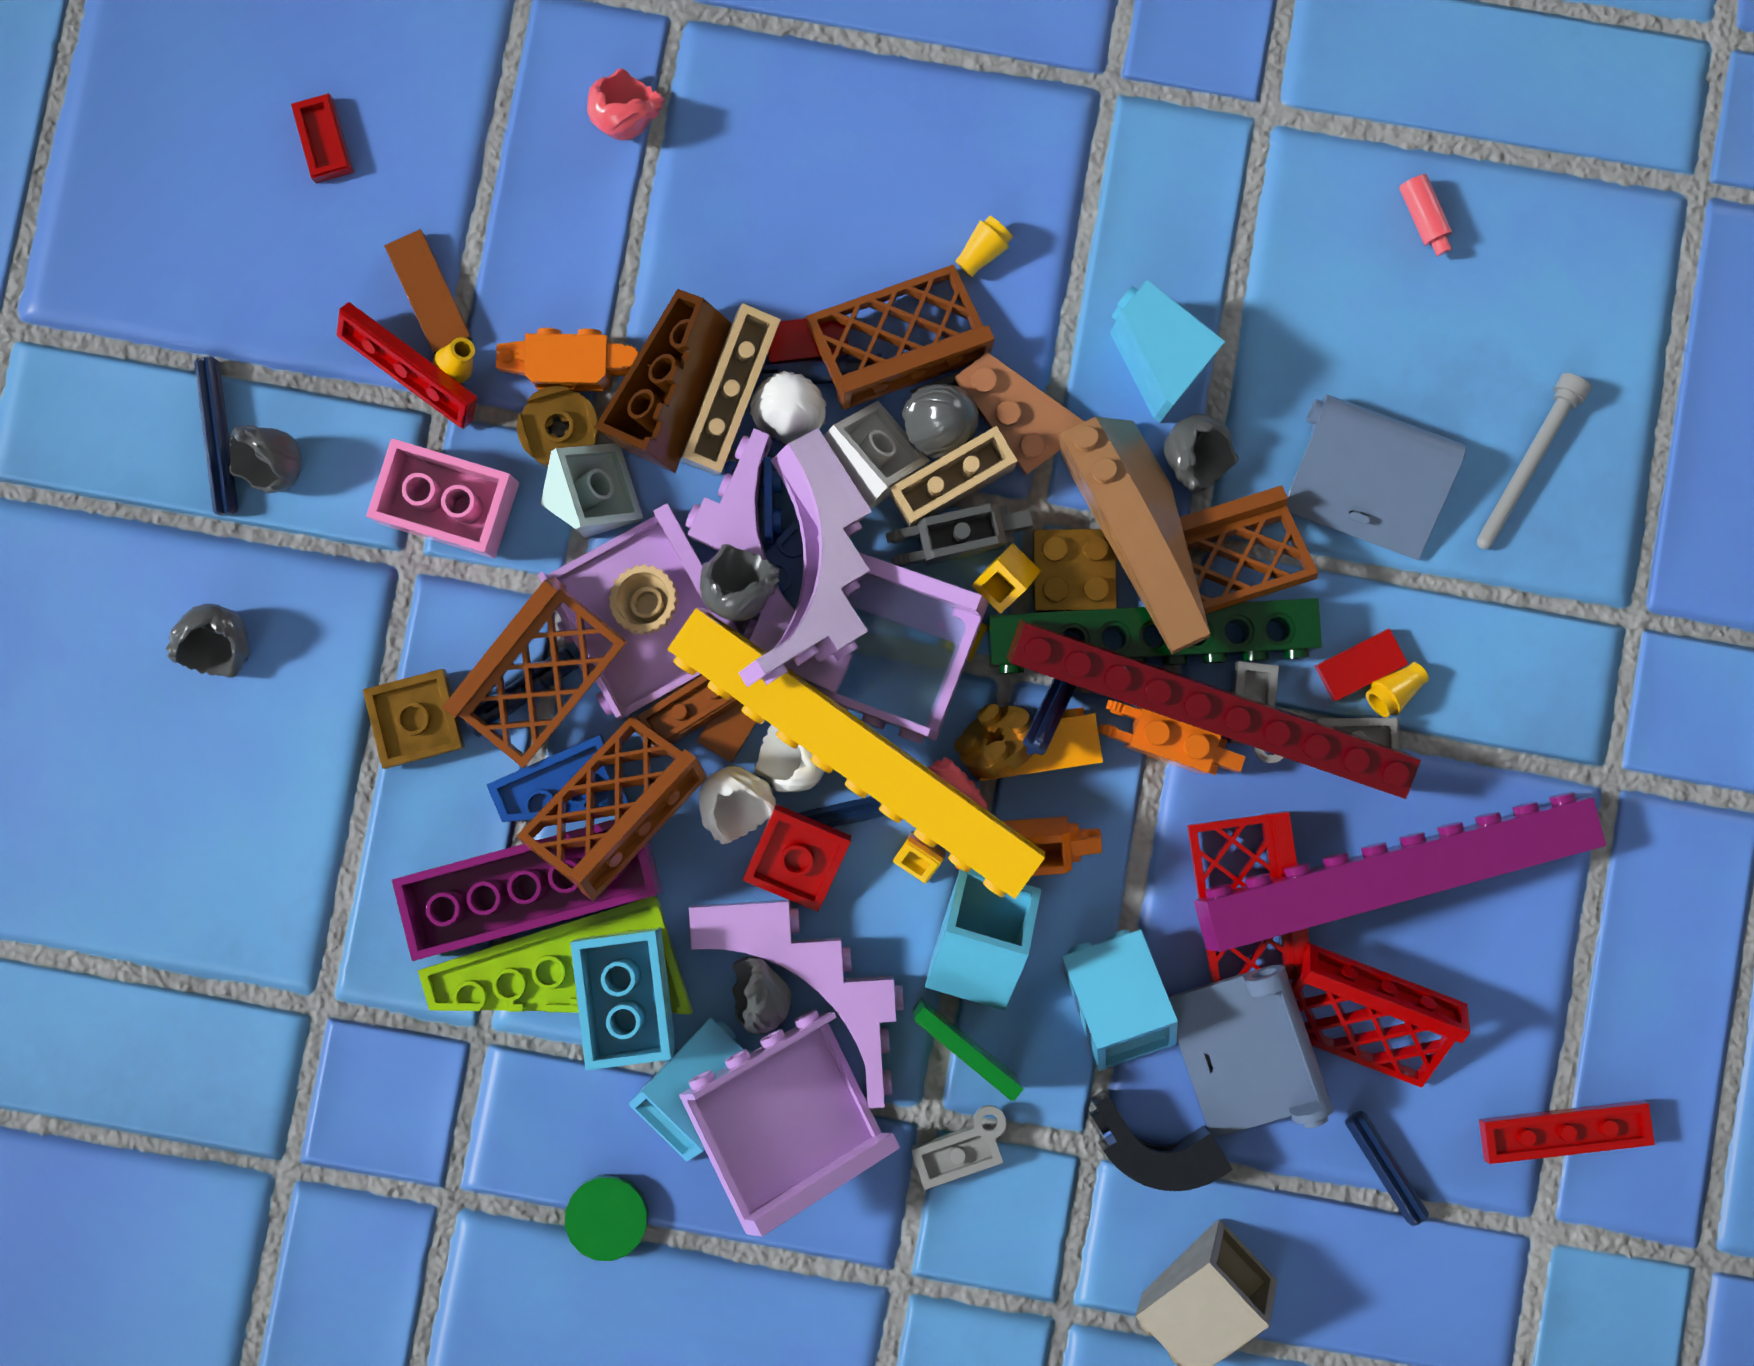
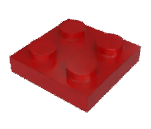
[742,804,852,912]

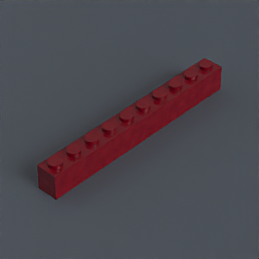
[1006,619,1421,799]

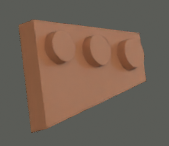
[954,352,1085,475]

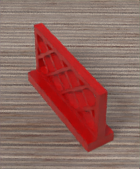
[1187,811,1310,983]
[1291,943,1470,1088]

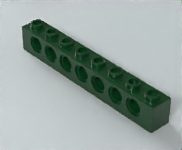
[987,598,1322,674]

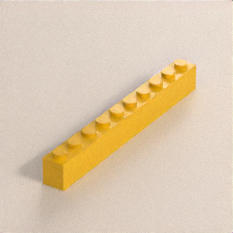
[667,608,1045,899]

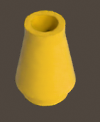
[955,215,1013,278]
[433,337,475,384]
[1366,662,1429,718]

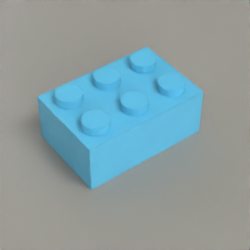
[570,927,677,1071]

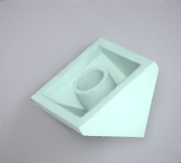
[541,443,644,538]

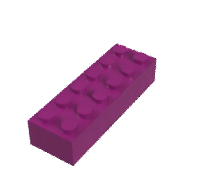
[392,819,663,961]

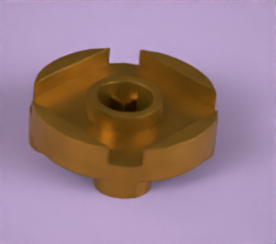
[517,386,600,467]
[954,703,1033,779]

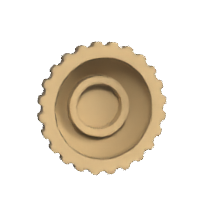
[608,564,679,636]

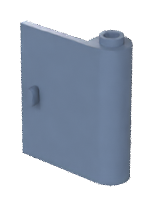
[1287,394,1466,560]
[1168,965,1334,1138]

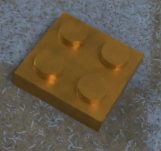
[1033,529,1116,612]
[363,669,465,769]

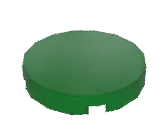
[565,1175,648,1261]

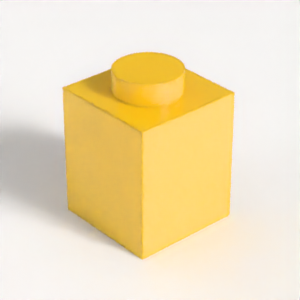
[971,542,1041,614]

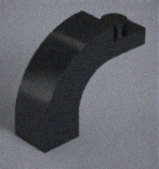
[1090,1090,1233,1191]

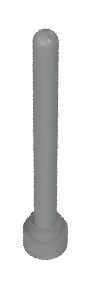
[1477,373,1592,549]

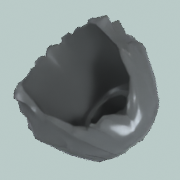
[902,384,979,460]
[1164,414,1239,494]
[229,425,302,493]
[700,544,780,621]
[166,604,250,678]
[732,957,792,1034]

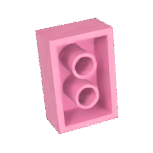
[366,438,520,559]

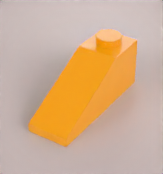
[977,707,1103,781]

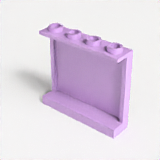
[537,503,741,720]
[679,1009,900,1237]

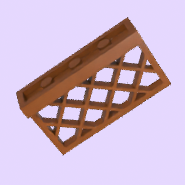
[806,264,995,410]
[1180,485,1318,614]
[442,577,627,768]
[517,716,707,901]

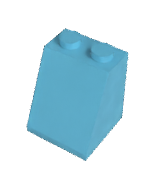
[1110,279,1225,423]

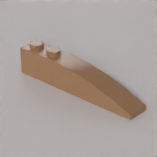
[1059,417,1210,654]

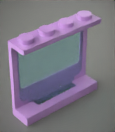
[804,553,989,744]

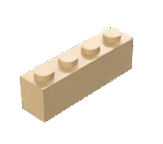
[680,303,781,476]

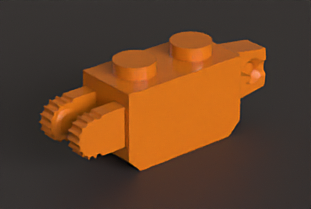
[496,328,639,392]
[1098,700,1246,775]
[955,816,1102,876]

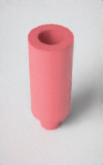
[1399,174,1453,257]

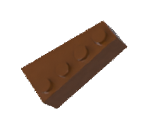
[594,289,732,473]

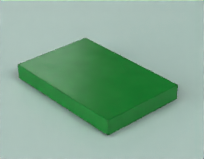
[913,997,1024,1101]

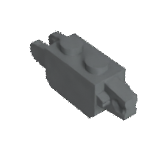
[886,503,1033,567]

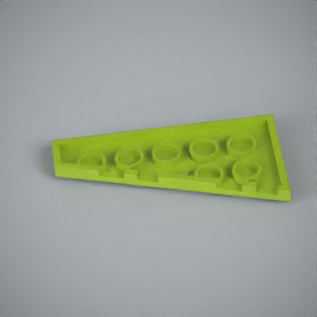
[417,895,693,1014]

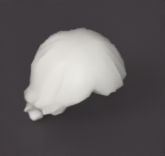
[750,371,827,444]
[754,725,825,792]
[698,766,776,844]

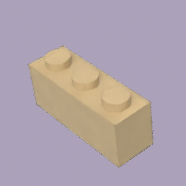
[889,426,1018,527]

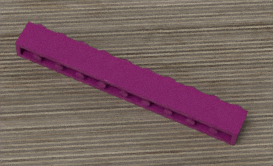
[1193,792,1606,952]

